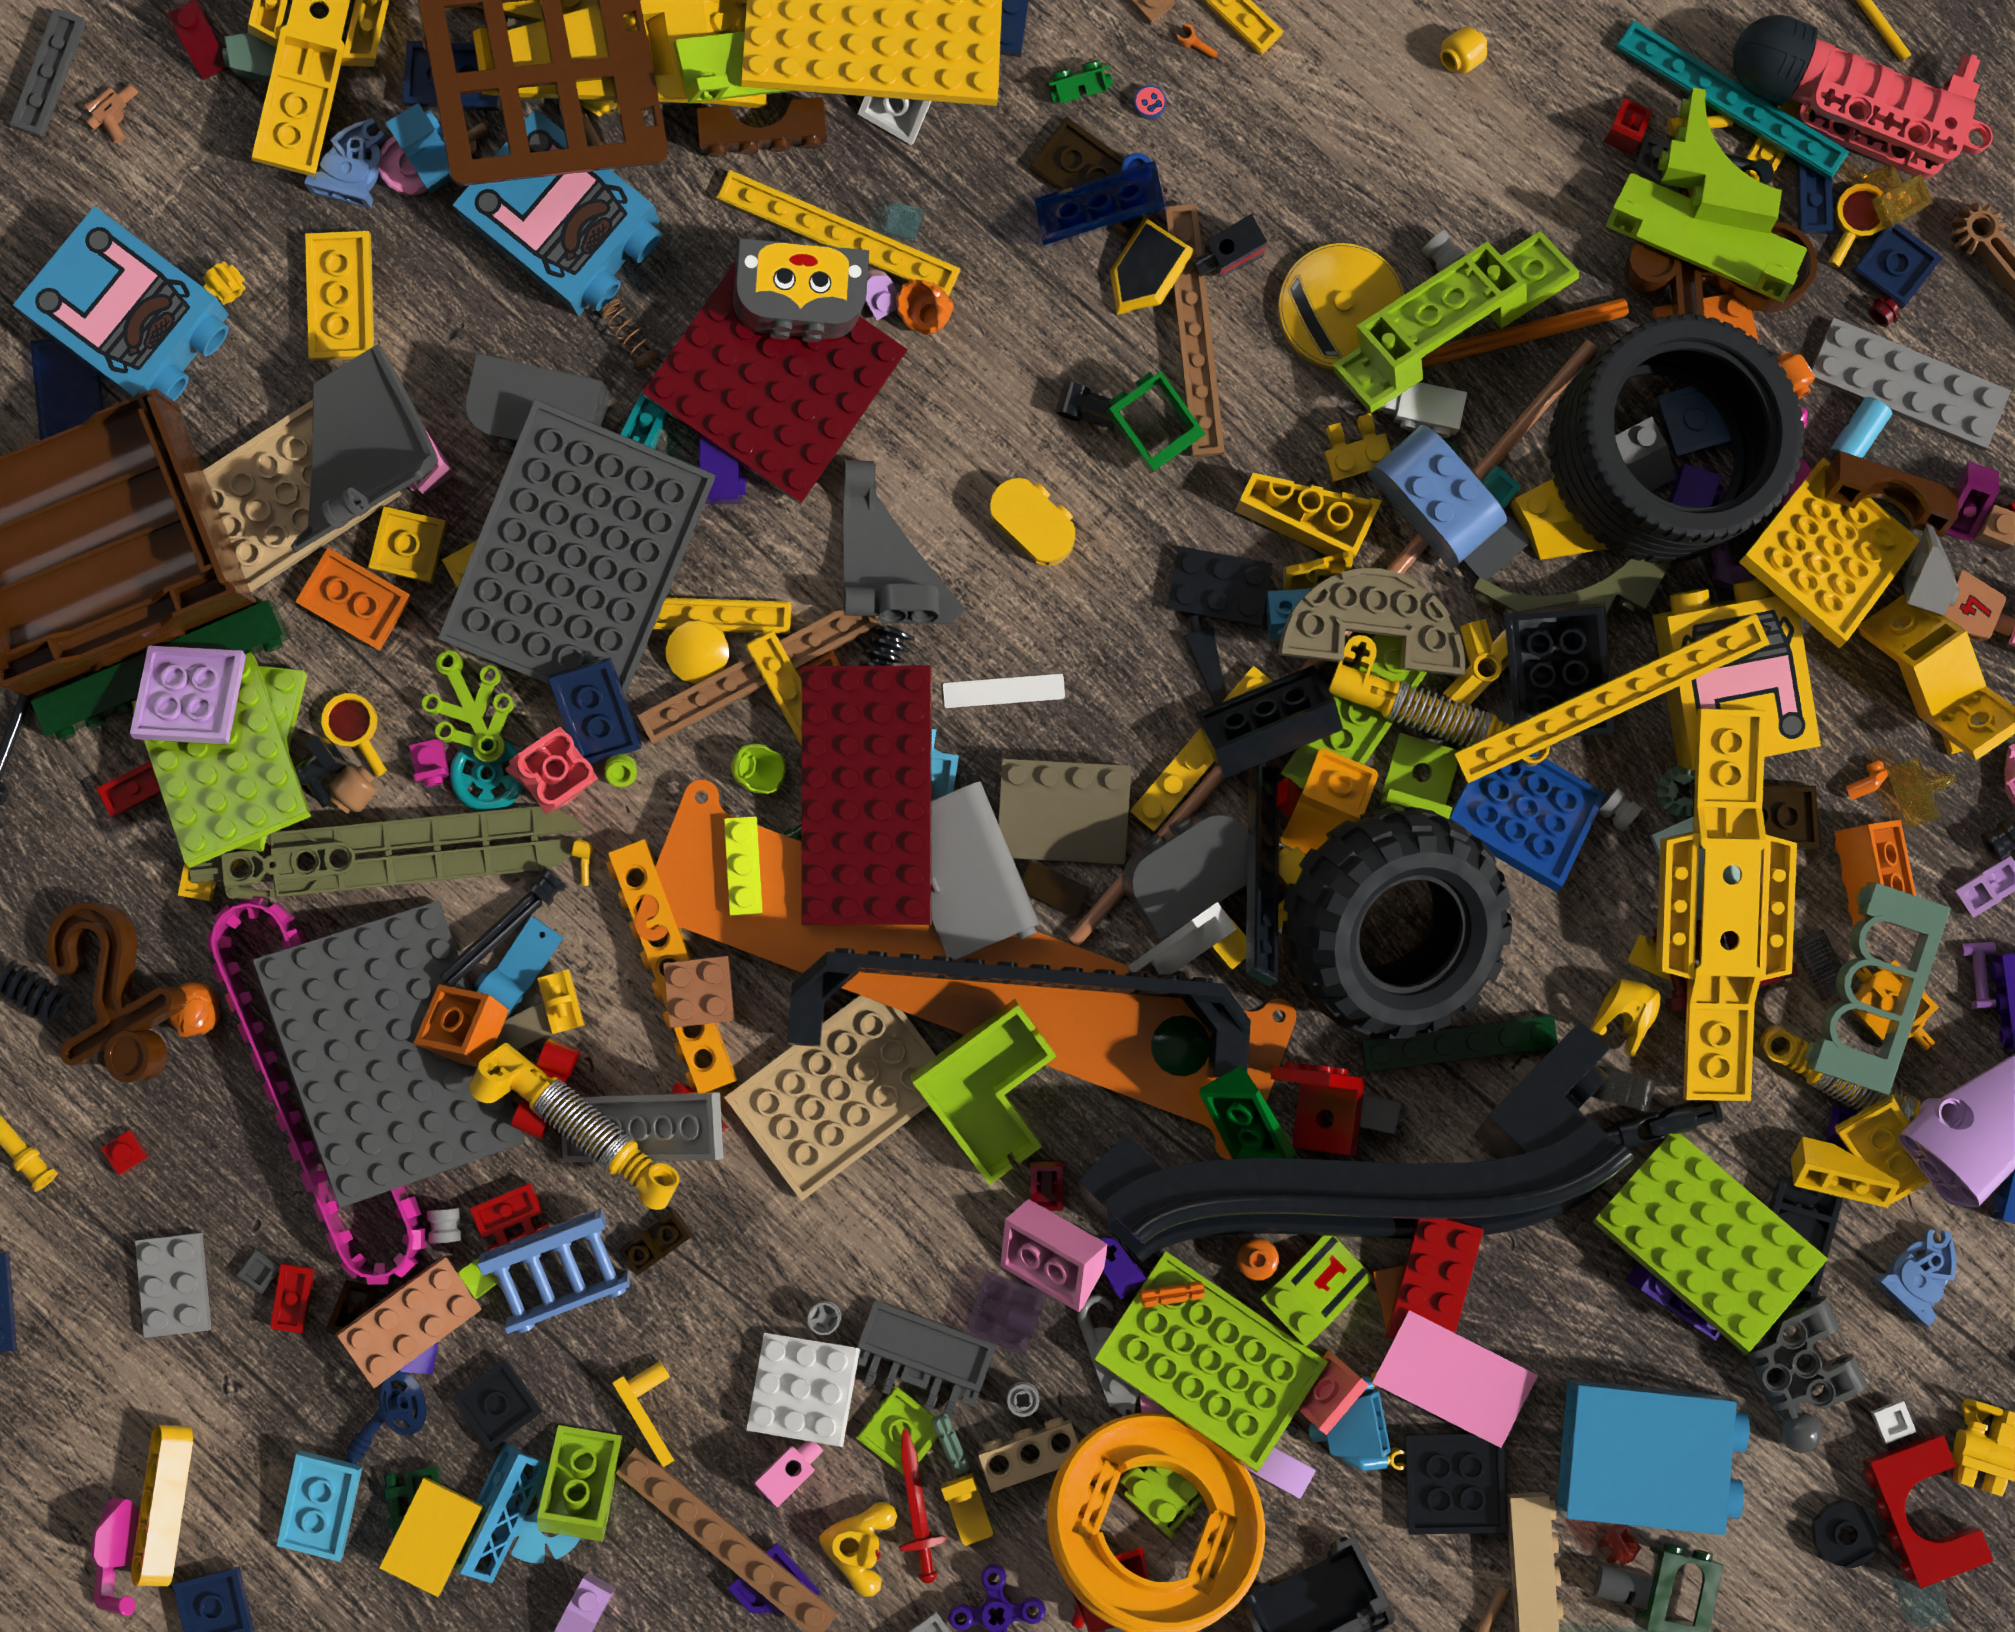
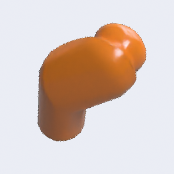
[1846,760,1888,800]

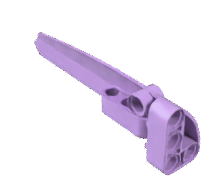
[1898,1054,2015,1207]

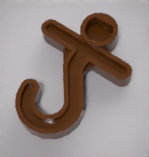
[1624,221,1818,316]
[46,902,187,1083]

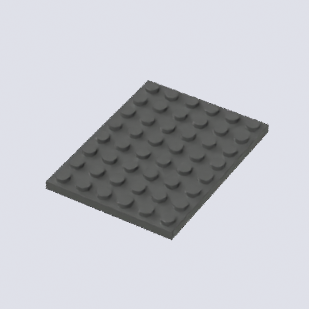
[438,399,716,695]
[251,901,525,1209]

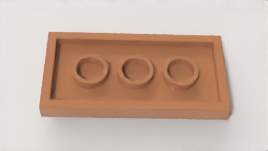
[335,1256,482,1388]

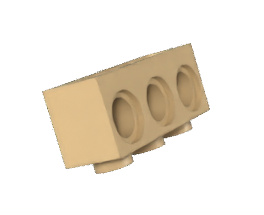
[978,1417,1079,1493]

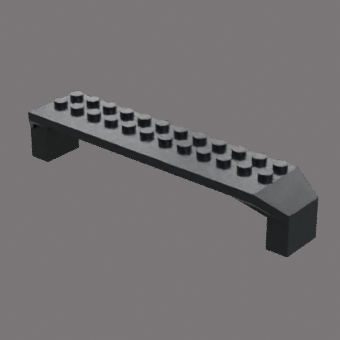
[787,948,1251,1079]

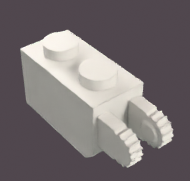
[1376,382,1467,438]

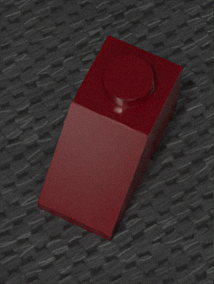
[167,0,230,80]

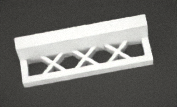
[1128,902,1237,976]

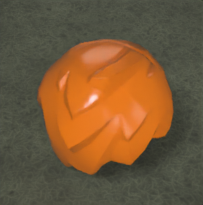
[896,280,954,335]
[169,982,220,1037]

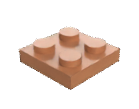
[663,956,736,1028]

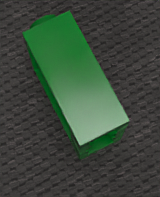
[1106,371,1206,474]

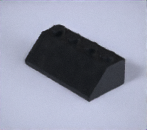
[1195,665,1343,779]

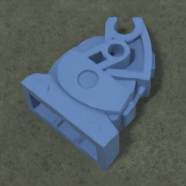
[304,119,386,209]
[1871,1229,1957,1327]

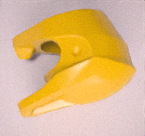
[1590,979,1661,1057]

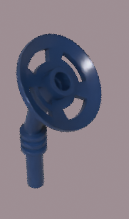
[344,1371,427,1464]

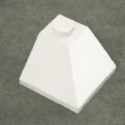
[858,96,931,145]

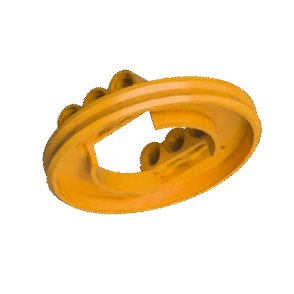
[1047,1413,1265,1632]

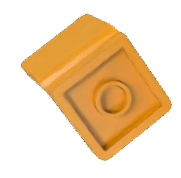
[1280,748,1378,854]

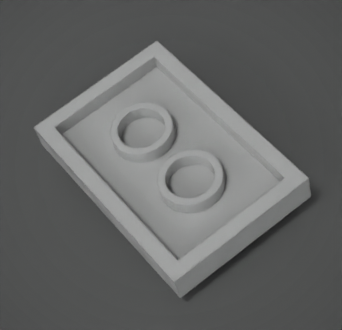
[135,1233,212,1338]

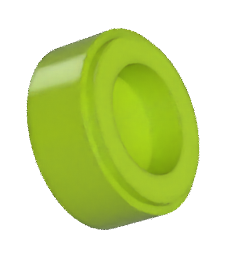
[605,754,637,787]

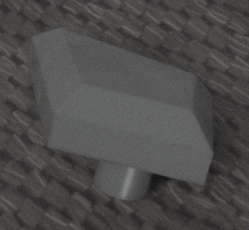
[1634,135,1675,191]

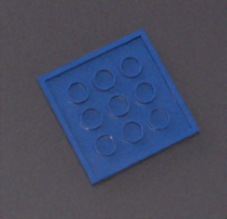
[1449,753,1606,893]

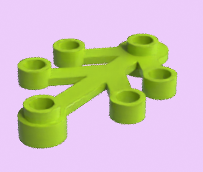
[422,650,514,763]

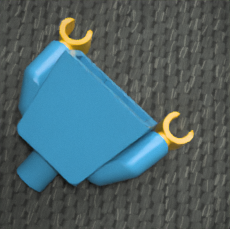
[1309,1369,1406,1471]

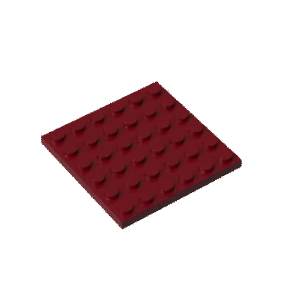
[642,262,908,505]

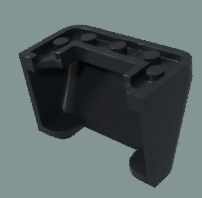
[1240,1536,1395,1632]

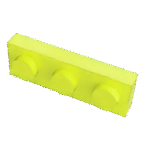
[724,817,763,916]

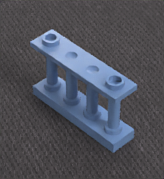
[478,1208,630,1334]

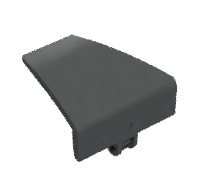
[291,345,438,553]

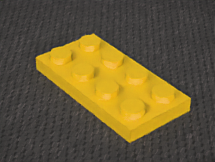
[305,231,374,361]

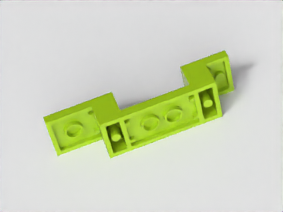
[1333,231,1579,413]

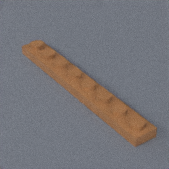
[1165,203,1225,458]
[637,607,879,745]
[616,1447,839,1632]

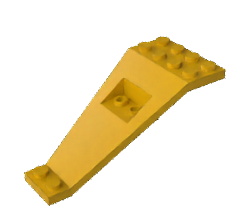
[473,0,768,109]

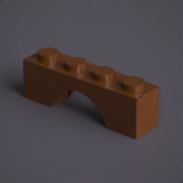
[697,97,828,157]
[1825,451,1958,537]

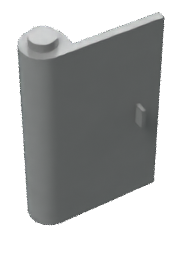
[932,781,1040,961]

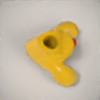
[819,1502,898,1597]

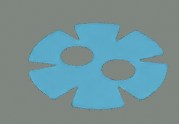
[493,1466,581,1563]

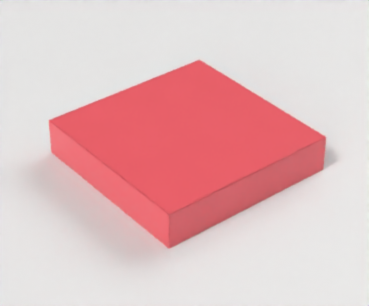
[1298,1350,1369,1435]

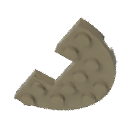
[1278,568,1465,676]

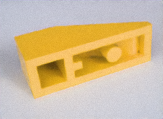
[1791,1136,1900,1208]

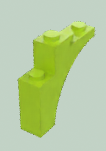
[1658,87,1782,234]

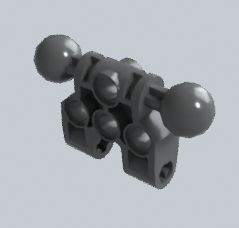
[1746,1296,1868,1453]

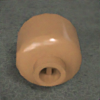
[328,765,377,814]

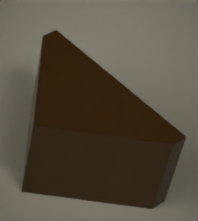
[326,1280,377,1335]

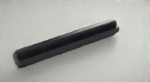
[439,891,542,987]

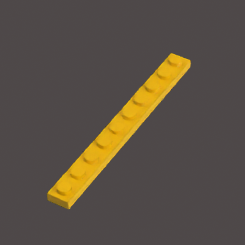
[1454,614,1770,783]

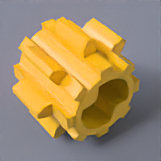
[203,262,245,305]

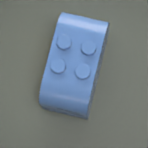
[1367,425,1507,570]

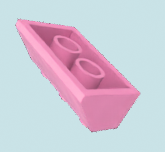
[1000,1199,1107,1312]

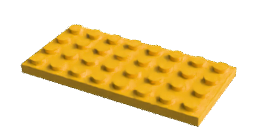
[741,0,1002,106]

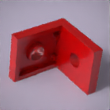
[1270,1061,1365,1156]

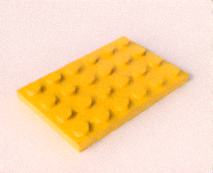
[1739,457,1920,648]

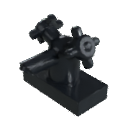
[294,736,350,808]

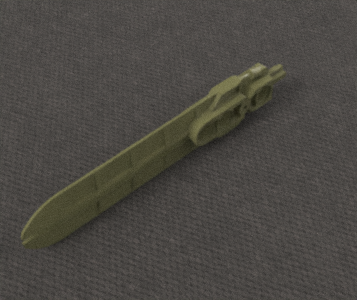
[190,807,583,899]

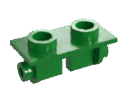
[1045,59,1113,105]

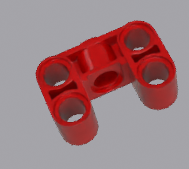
[511,1037,581,1139]

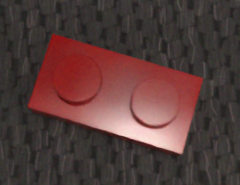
[96,760,161,817]
[270,1263,315,1334]

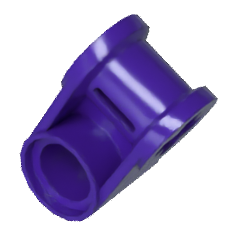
[1099,1236,1147,1300]

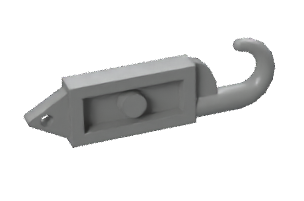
[1077,1294,1140,1416]

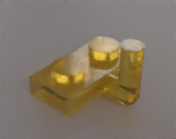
[1863,166,1933,229]
[1885,756,1957,828]

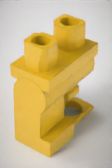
[1951,1398,2015,1497]

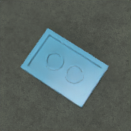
[277,1450,363,1562]

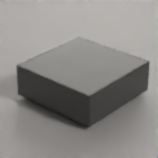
[236,1248,280,1295]

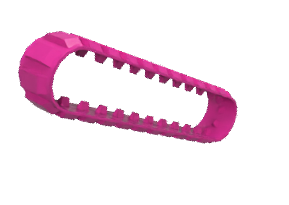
[208,897,426,1285]

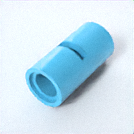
[1830,396,1893,458]

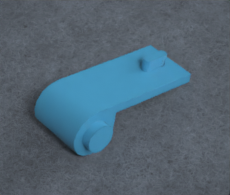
[474,916,564,1018]

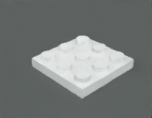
[747,1333,860,1447]

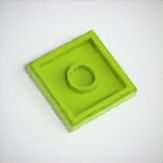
[856,1385,938,1475]

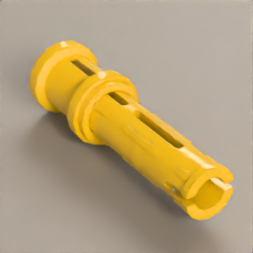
[0,1115,58,1192]

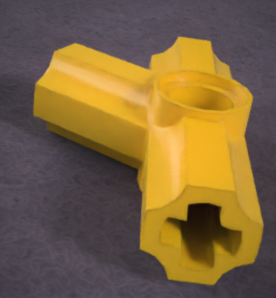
[1442,619,1509,709]

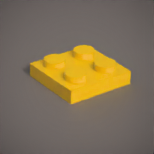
[368,506,448,584]

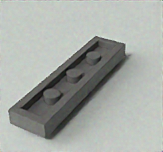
[10,8,87,138]

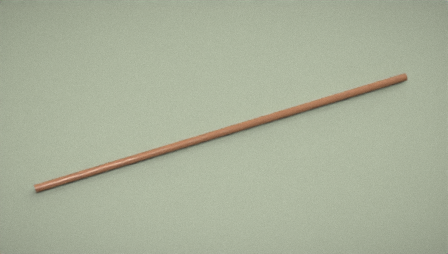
[1066,340,1598,947]

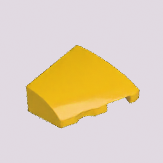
[1283,551,1354,590]

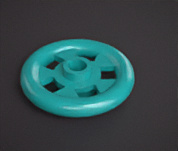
[450,739,524,812]

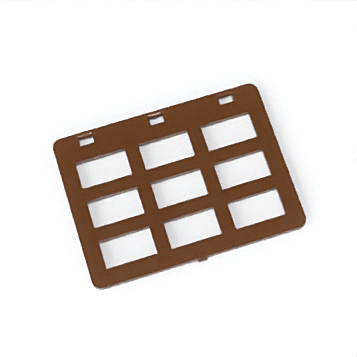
[418,0,668,186]

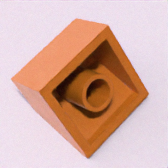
[414,984,509,1067]

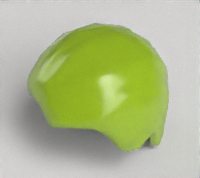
[730,743,786,794]

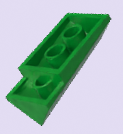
[1199,1065,1300,1159]

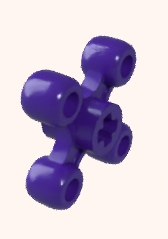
[948,1563,1046,1632]

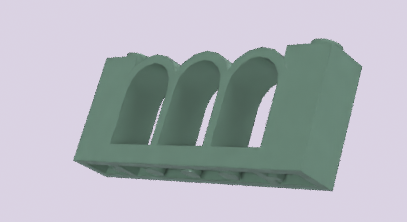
[1805,882,1951,1095]

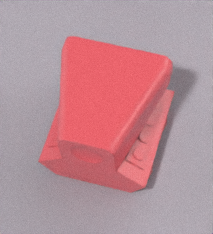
[505,727,598,814]

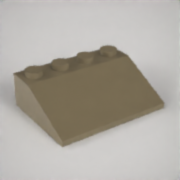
[999,759,1131,865]

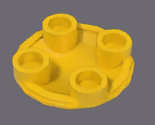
[665,620,729,684]

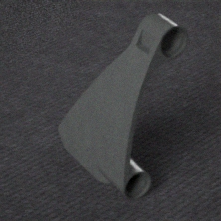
[843,460,965,624]

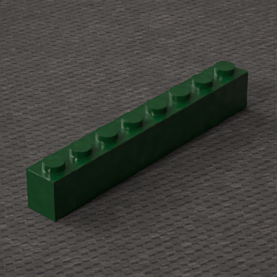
[31,600,290,742]

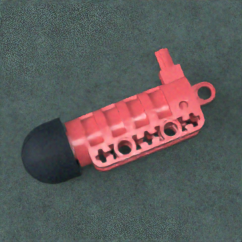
[1733,15,1993,179]

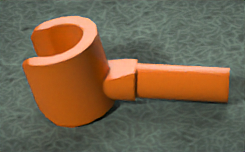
[1176,24,1219,59]

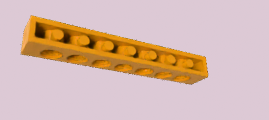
[606,839,738,1093]

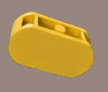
[990,478,1075,566]

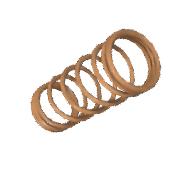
[599,299,658,369]

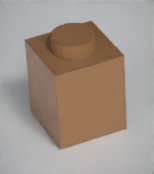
[1973,504,2015,552]

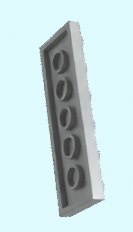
[1811,318,2011,451]
[561,1092,724,1162]

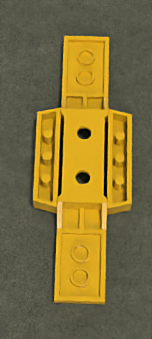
[248,0,389,177]
[1656,709,1797,1101]

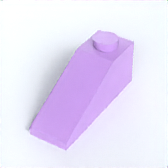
[554,1572,616,1632]

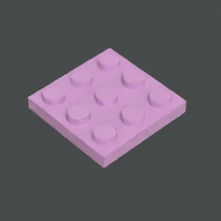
[130,646,246,744]

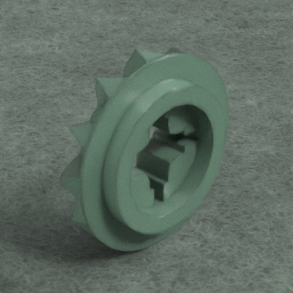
[1657,766,1695,817]

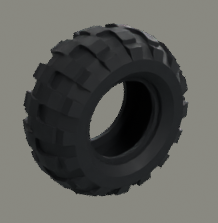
[1282,807,1512,1039]

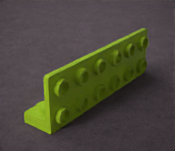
[674,31,791,103]
[1605,173,1807,303]

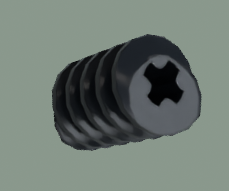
[859,625,915,666]
[0,960,72,1025]

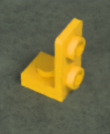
[941,1473,994,1546]

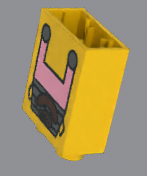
[1653,578,1821,771]

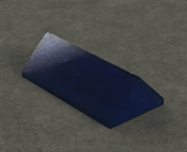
[1034,161,1169,247]

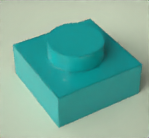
[1481,465,1522,510]

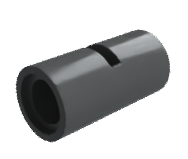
[1593,1564,1653,1609]

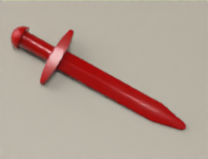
[899,1429,947,1583]

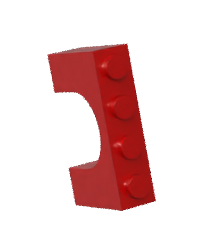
[1862,1433,1994,1589]

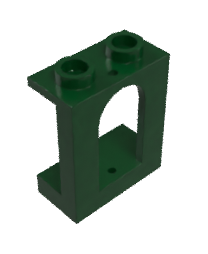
[1634,1543,1724,1632]

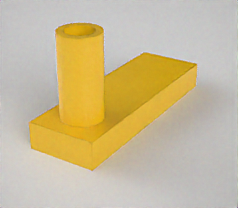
[612,1361,674,1467]

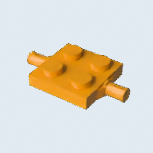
[1852,959,1939,1051]

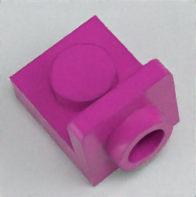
[409,739,450,787]

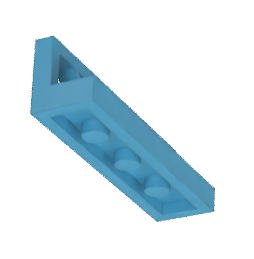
[454,1442,549,1583]

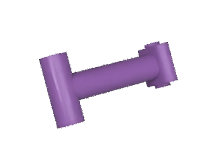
[1960,942,1996,1009]

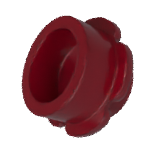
[1869,297,1899,327]

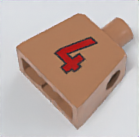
[1945,570,2015,642]

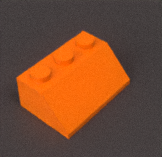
[1834,820,1916,926]

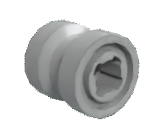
[1421,230,1466,272]
[1598,787,1642,832]
[426,1208,461,1243]
[807,1300,841,1335]
[1007,1381,1039,1417]

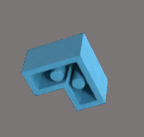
[386,103,452,193]

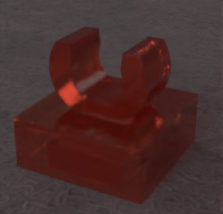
[1597,1524,1641,1566]

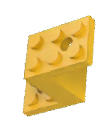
[1858,594,2015,760]

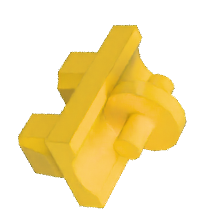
[537,969,585,1034]

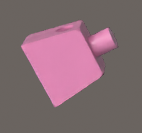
[752,1441,823,1507]

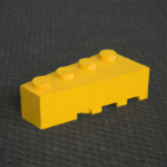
[1235,473,1382,560]

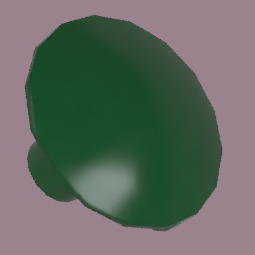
[1151,1015,1210,1076]

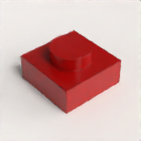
[101,1130,149,1175]

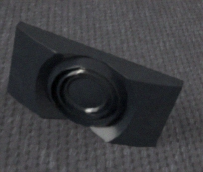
[1768,1175,1844,1310]

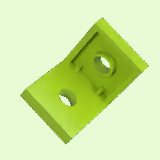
[1377,733,1459,819]

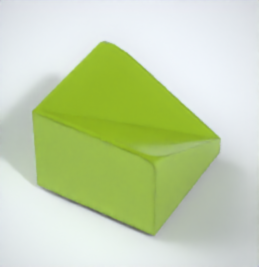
[457,1258,499,1299]

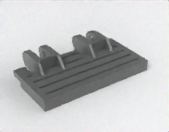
[857,1300,996,1417]

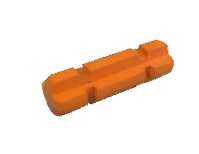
[1140,1281,1205,1308]

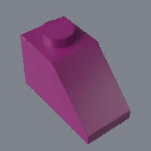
[1946,461,1999,542]

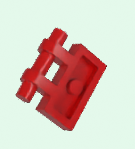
[470,1183,550,1251]

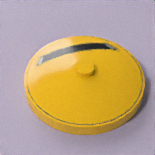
[1278,243,1405,370]

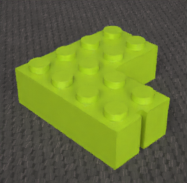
[910,999,1057,1185]

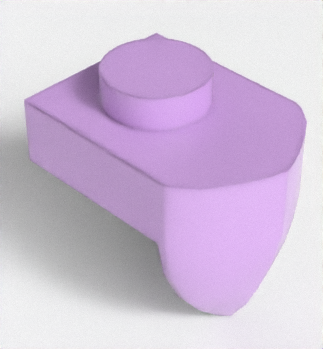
[865,270,898,321]

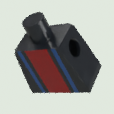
[1192,214,1267,278]

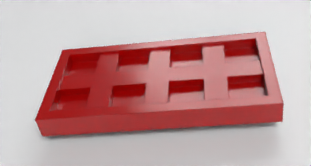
[1385,1219,1484,1340]

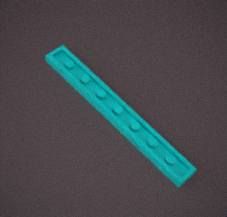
[1615,20,1850,181]

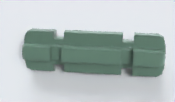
[932,1413,970,1475]

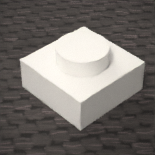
[1871,1400,1916,1444]

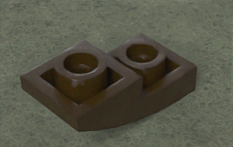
[618,1209,694,1276]

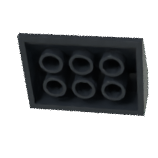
[1504,599,1616,736]

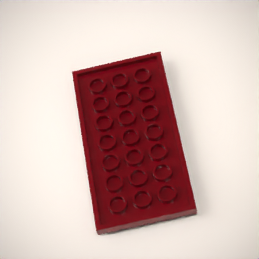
[801,665,932,925]

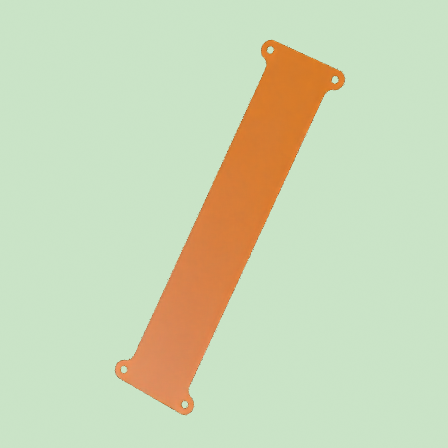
[635,780,1297,1159]

